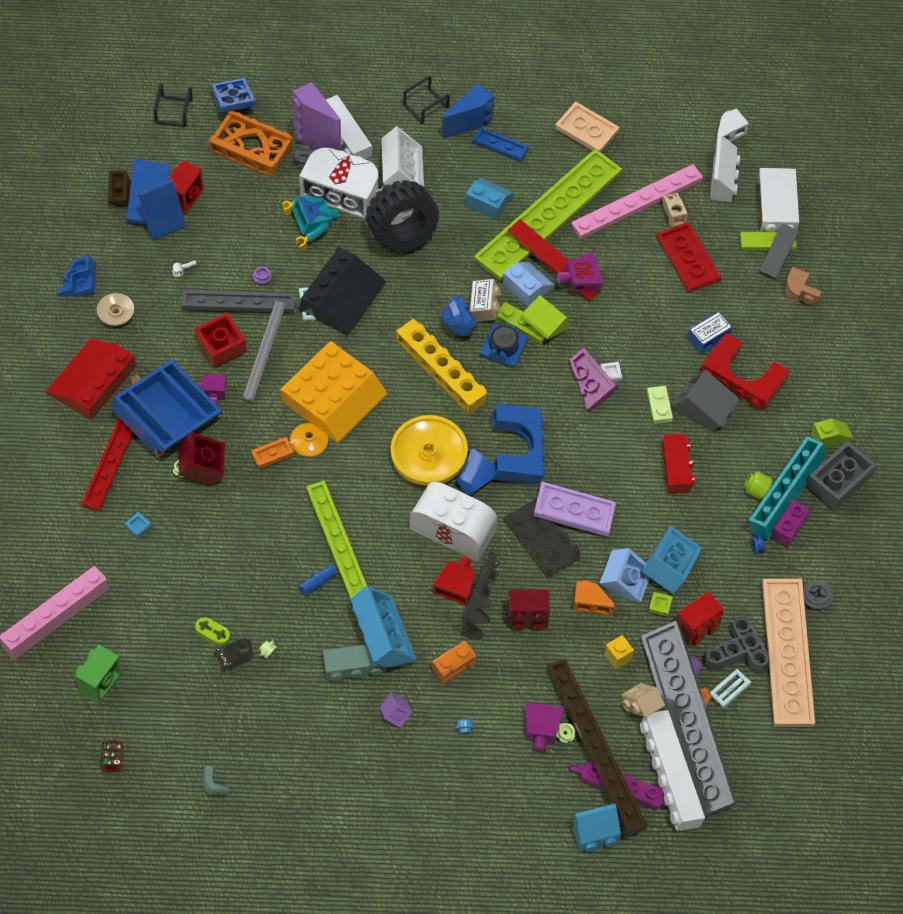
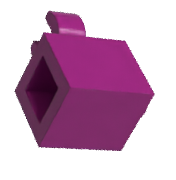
[199,374,226,405]

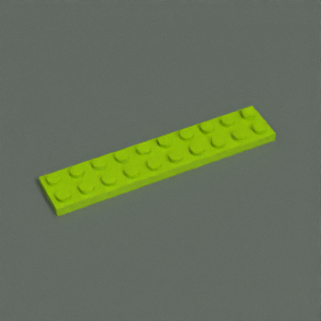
[474,149,622,282]

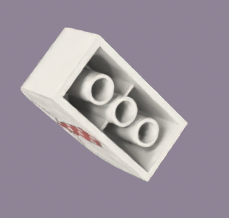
[299,148,378,219]
[409,482,497,562]

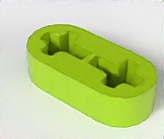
[195,617,230,647]

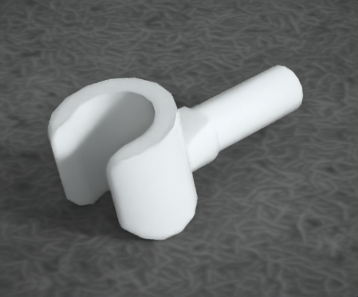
[172,261,197,277]

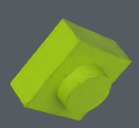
[649,592,673,617]

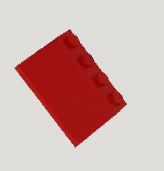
[45,338,137,420]

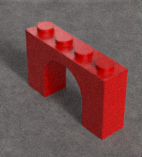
[701,333,790,411]

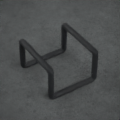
[403,75,450,124]
[153,83,193,127]

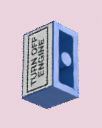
[688,312,732,355]

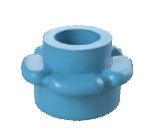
[455,719,475,734]

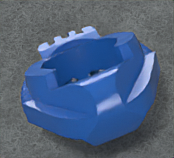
[442,295,478,336]

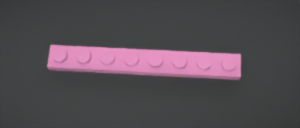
[571,164,703,240]

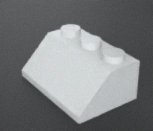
[710,135,740,202]

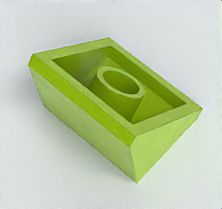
[521,295,570,339]

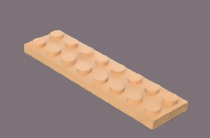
[762,579,815,727]

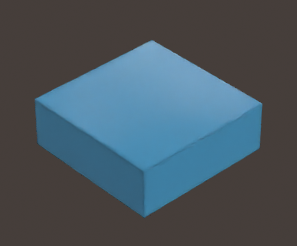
[124,512,152,539]

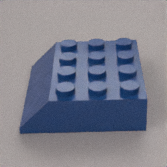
[112,359,222,451]

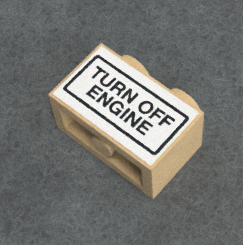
[470,279,501,322]

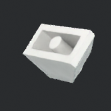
[715,108,749,146]

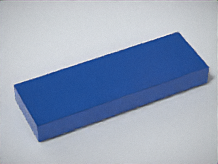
[473,127,529,163]

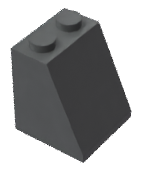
[670,370,739,431]

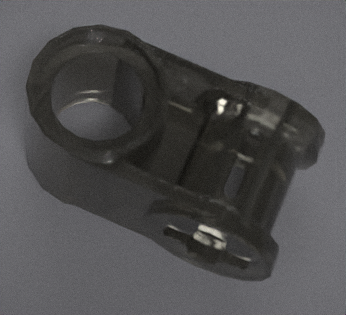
[214,638,254,672]

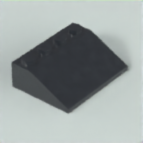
[301,247,386,335]

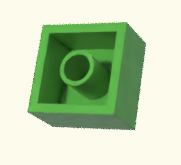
[75,645,122,704]

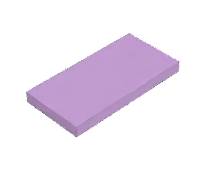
[533,482,616,537]

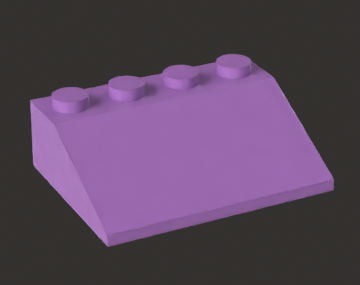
[292,82,341,151]

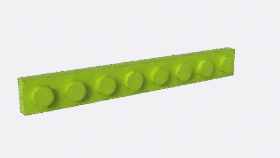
[306,481,367,598]

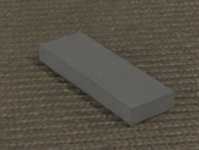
[759,223,799,280]

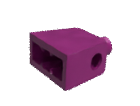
[524,703,564,753]

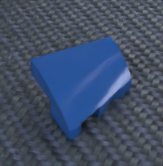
[56,255,96,297]
[457,449,493,496]

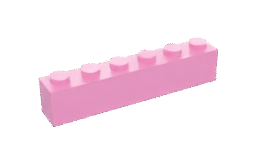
[0,566,109,660]

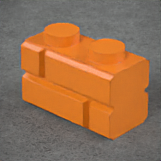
[432,641,476,685]

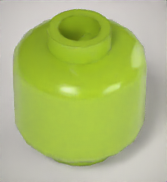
[744,472,773,500]

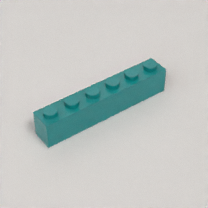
[749,436,826,540]

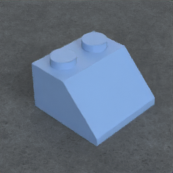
[503,262,555,307]
[600,548,650,603]

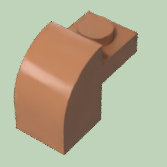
[785,267,822,307]

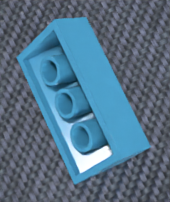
[350,585,416,668]

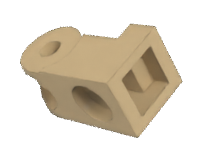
[662,193,687,228]

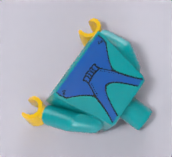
[282,194,338,251]

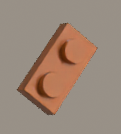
[251,437,294,469]

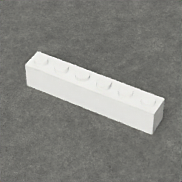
[640,710,705,831]

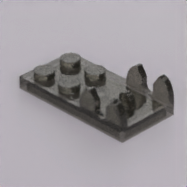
[504,499,580,579]
[461,552,499,639]

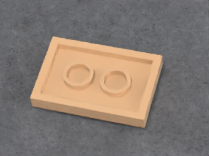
[555,102,620,153]

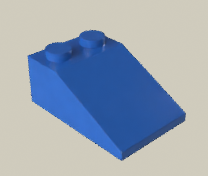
[442,84,494,139]

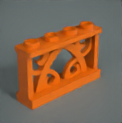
[209,111,293,178]

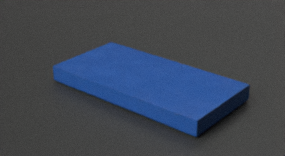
[127,159,170,225]

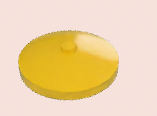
[391,415,468,486]

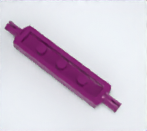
[569,761,669,810]

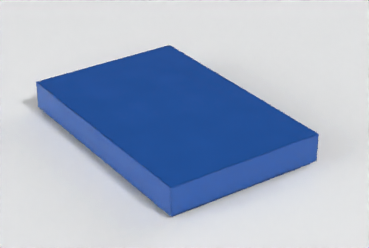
[138,179,186,240]

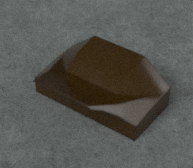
[108,170,131,205]

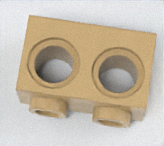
[621,683,665,717]

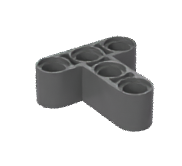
[704,616,769,674]

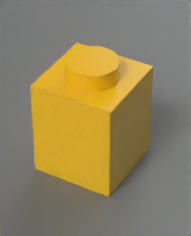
[604,635,634,670]

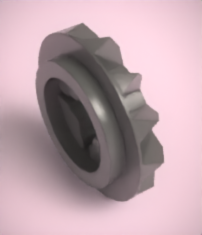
[803,580,833,610]

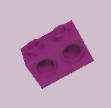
[771,500,810,549]

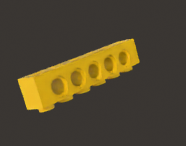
[396,319,487,415]

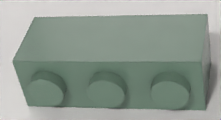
[323,645,386,681]

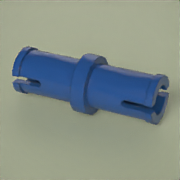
[298,565,337,596]

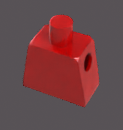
[433,556,475,606]

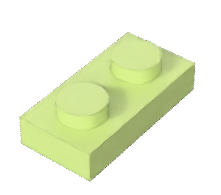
[647,386,673,424]

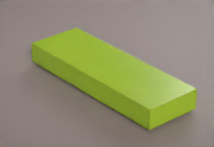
[740,232,796,251]

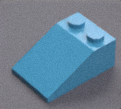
[642,525,702,594]

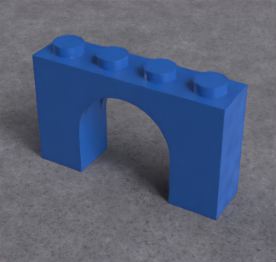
[492,404,545,485]

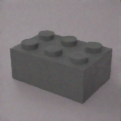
[806,441,876,511]

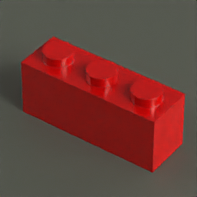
[662,434,695,494]

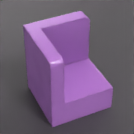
[380,692,412,728]

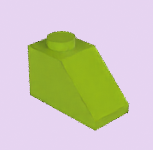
[811,419,853,448]

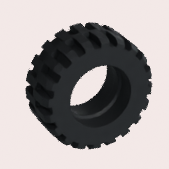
[366,180,439,252]

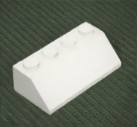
[382,126,424,186]

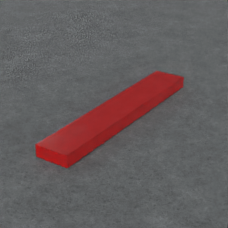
[507,219,602,302]
[81,418,134,512]

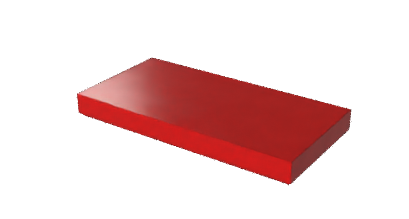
[656,222,722,293]

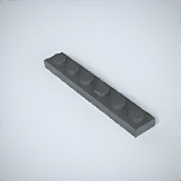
[182,290,295,313]

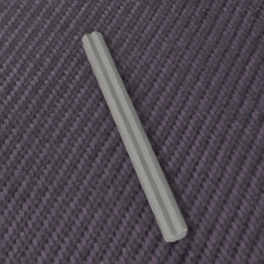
[243,301,285,402]

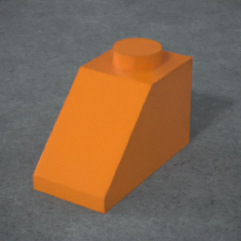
[573,580,614,616]

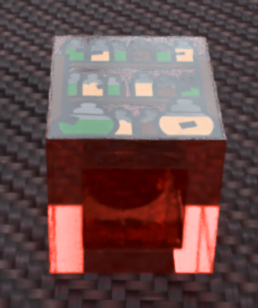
[100,740,124,773]

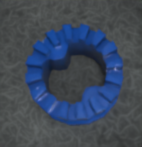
[751,535,766,554]

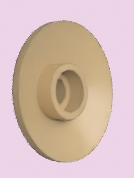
[97,293,134,326]

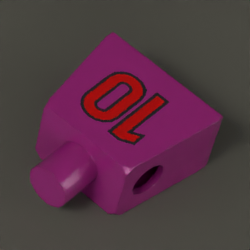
[557,252,603,292]

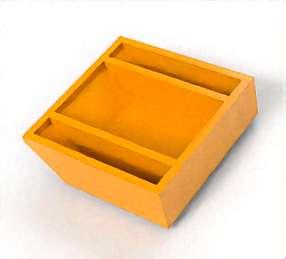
[280,341,388,444]

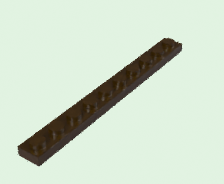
[546,659,648,836]

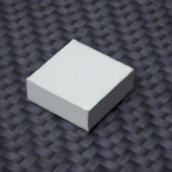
[600,362,622,382]

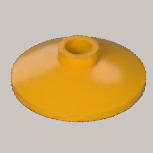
[290,423,328,457]

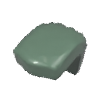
[202,765,229,796]

